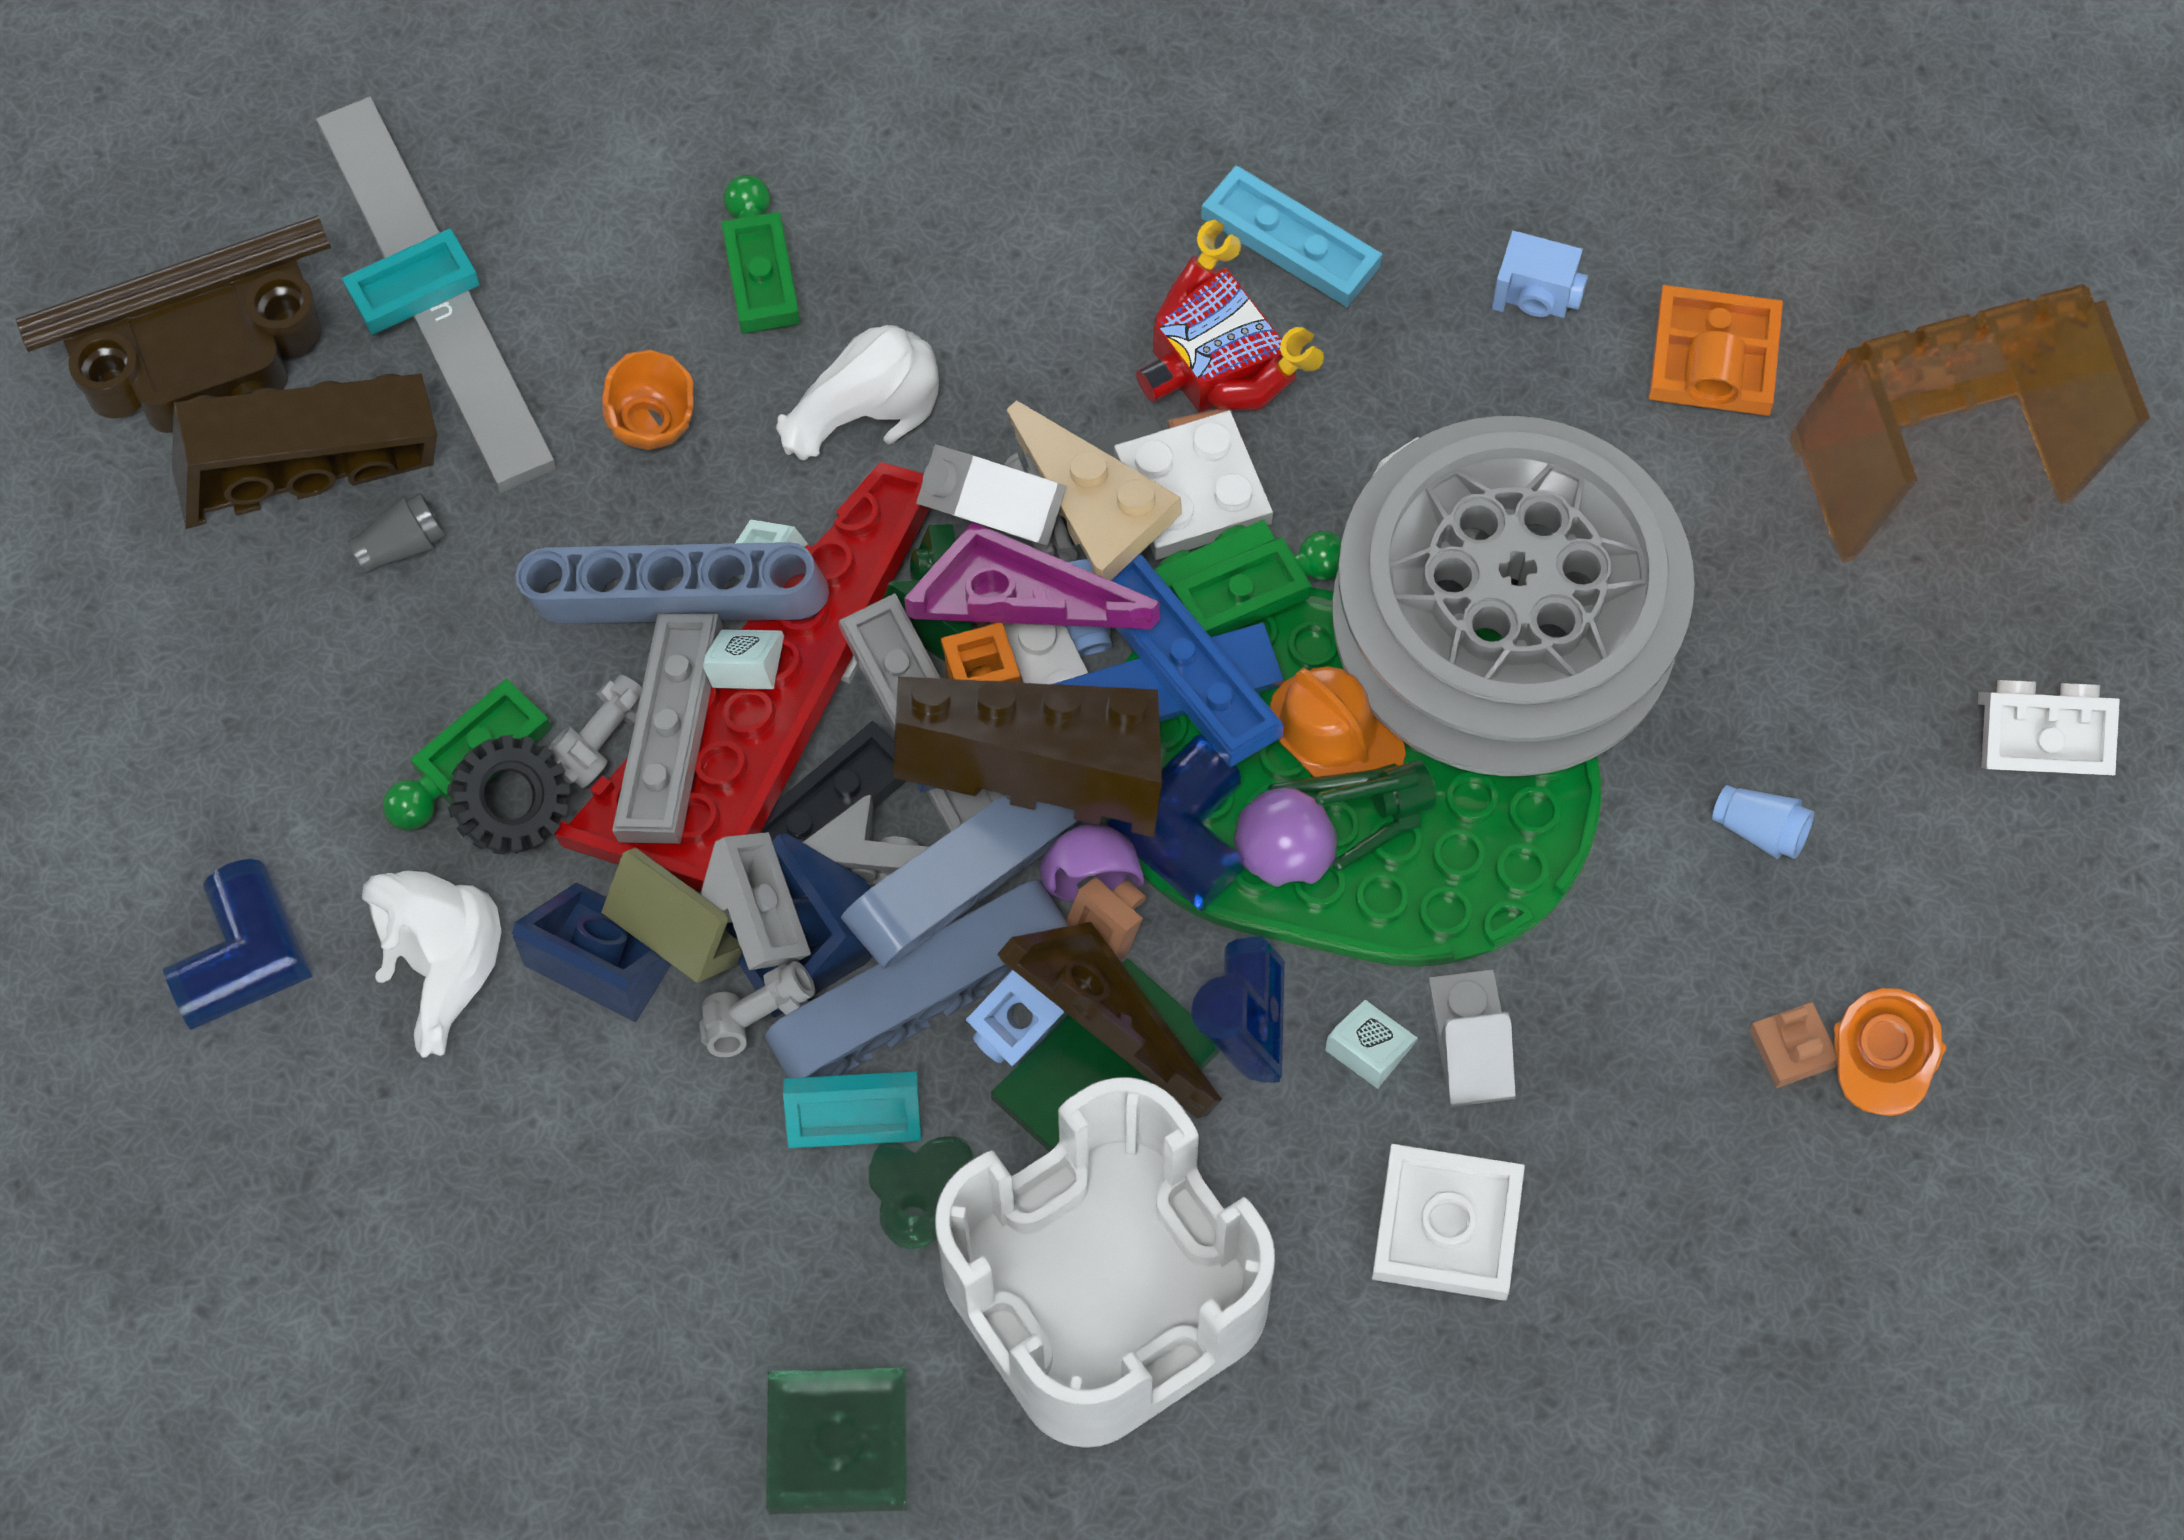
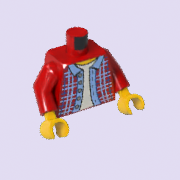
[1136,220,1324,413]

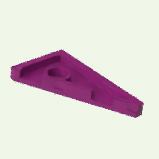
[904,522,1160,629]

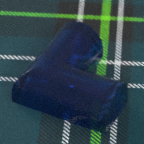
[1107,735,1245,912]
[163,859,313,1030]
[1191,936,1285,1083]

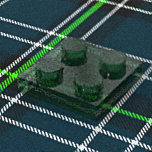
[766,1368,908,1514]

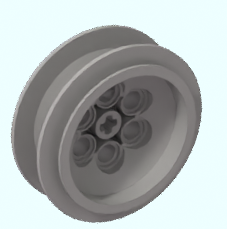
[1332,416,1695,776]

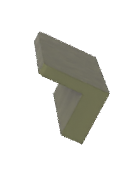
[601,848,743,983]

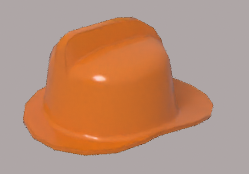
[1269,666,1406,790]

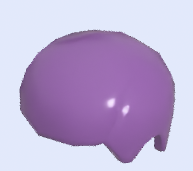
[1233,788,1338,887]
[1040,825,1144,901]

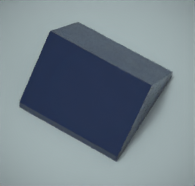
[511,882,672,1023]

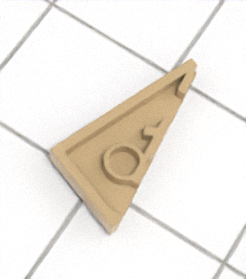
[1006,400,1182,581]

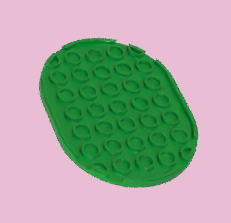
[1105,587,1601,967]

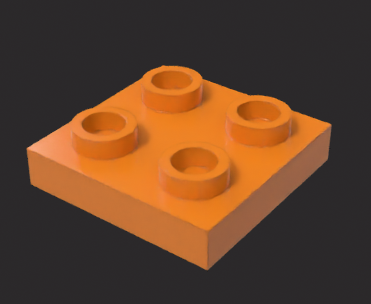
[1648,285,1783,416]

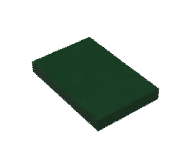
[991,958,1223,1152]

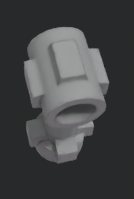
[547,675,642,788]
[699,961,815,1057]

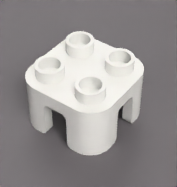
[936,1078,1275,1447]

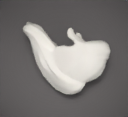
[776,325,939,461]
[362,871,502,1057]

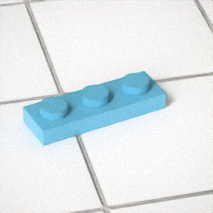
[1201,165,1383,308]

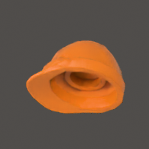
[1833,988,1946,1116]

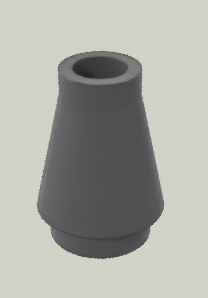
[348,493,446,573]

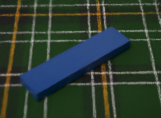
[1111,554,1284,767]

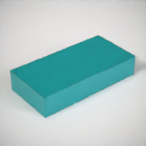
[342,228,480,336]
[783,1071,921,1148]

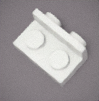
[1978,680,2120,775]

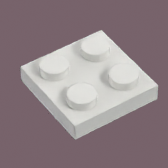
[1114,410,1273,560]
[1372,1144,1525,1301]

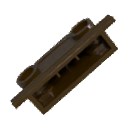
[16,215,331,433]

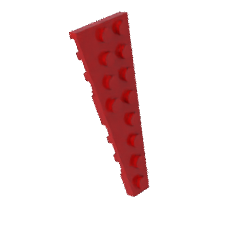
[554,462,930,891]

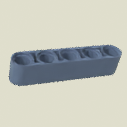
[515,542,829,624]
[841,795,1080,969]
[765,881,1069,1078]

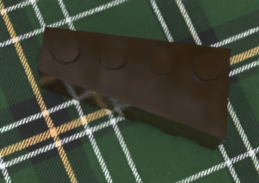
[172,373,437,529]
[893,676,1162,837]

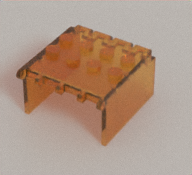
[1790,284,2150,563]

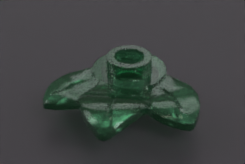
[869,1136,973,1249]

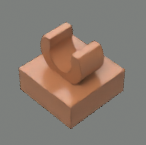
[1066,877,1147,961]
[1749,1002,1837,1088]

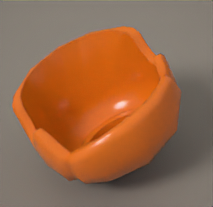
[602,349,694,450]

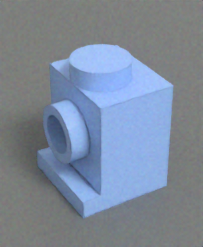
[1492,231,1588,318]
[966,970,1068,1066]

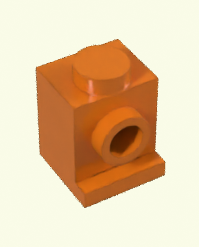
[941,623,1021,683]

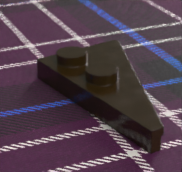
[997,922,1222,1119]

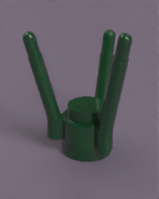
[1268,760,1436,871]

